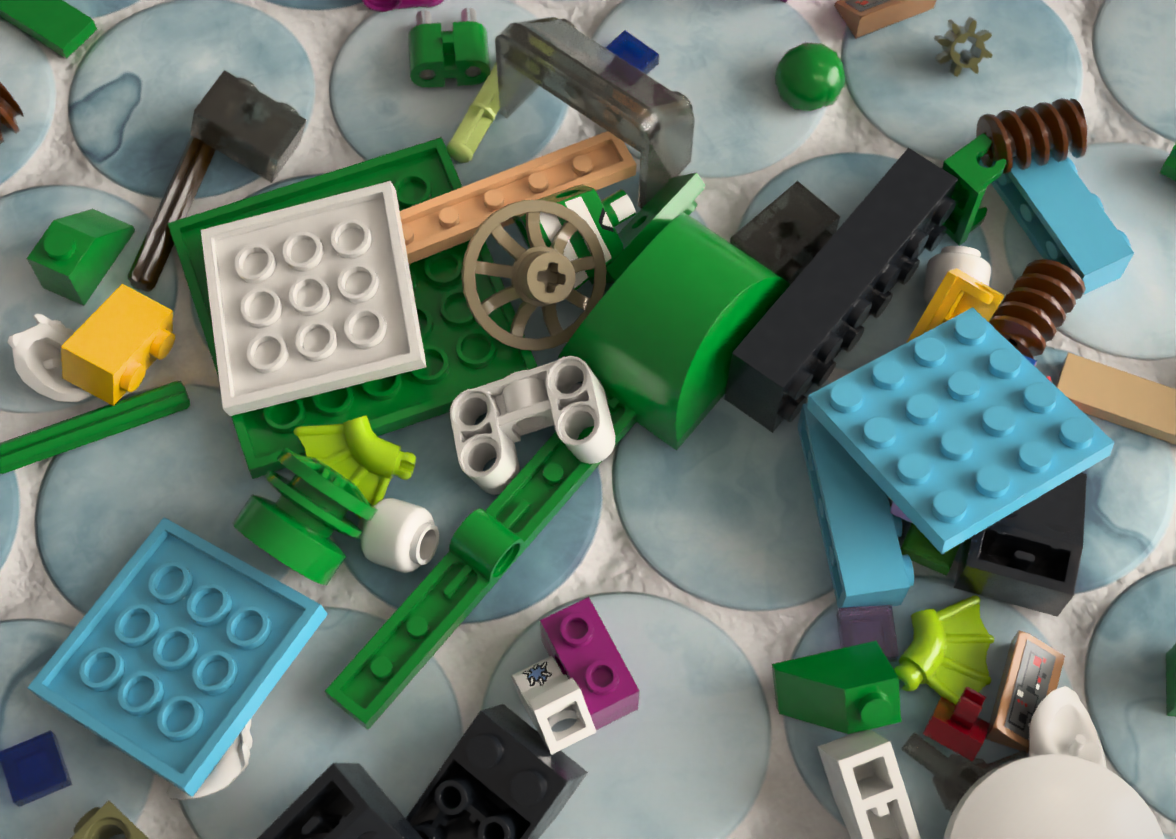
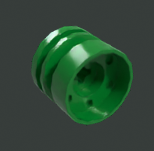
[232,448,378,585]

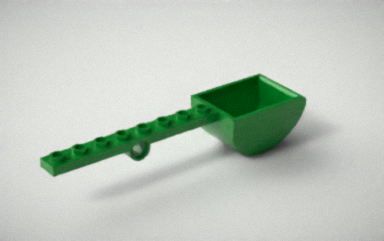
[325,212,790,730]

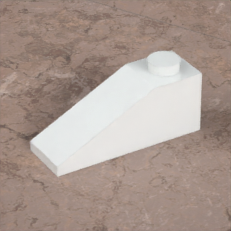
[818,729,921,839]

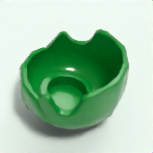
[775,42,845,111]

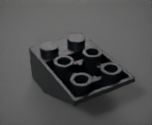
[954,473,1087,617]
[406,704,588,839]
[257,763,422,839]

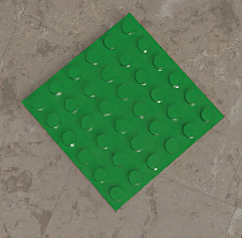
[168,137,538,479]

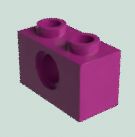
[540,597,640,730]

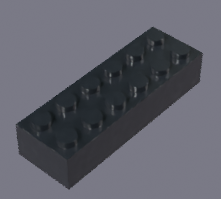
[724,148,958,433]

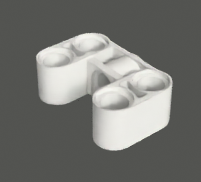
[450,356,615,495]

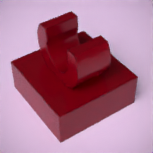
[923,686,990,762]

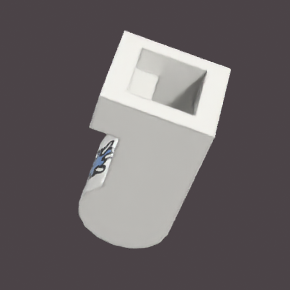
[511,656,596,755]

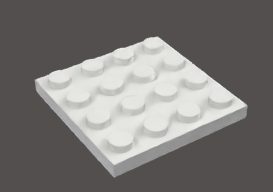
[201,181,427,416]

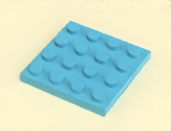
[807,307,1114,554]
[27,517,328,797]

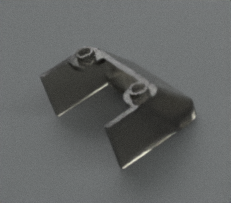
[495,17,695,209]

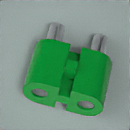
[408,8,491,88]

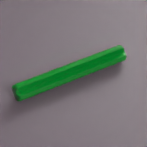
[0,381,190,474]

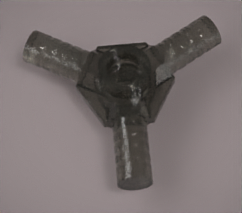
[901,732,1029,816]

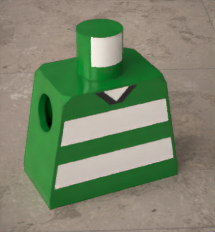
[512,184,636,290]

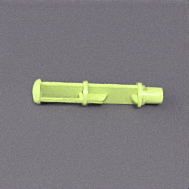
[447,44,527,163]

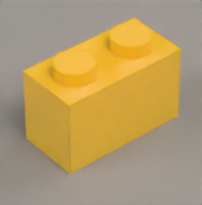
[61,284,175,406]

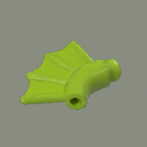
[294,415,417,519]
[894,595,994,705]

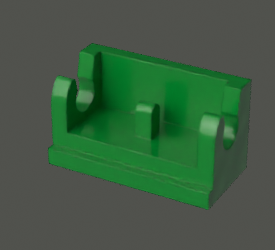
[942,133,1006,246]

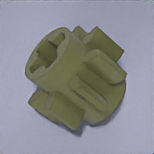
[934,17,993,76]

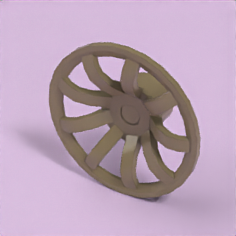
[462,200,606,351]

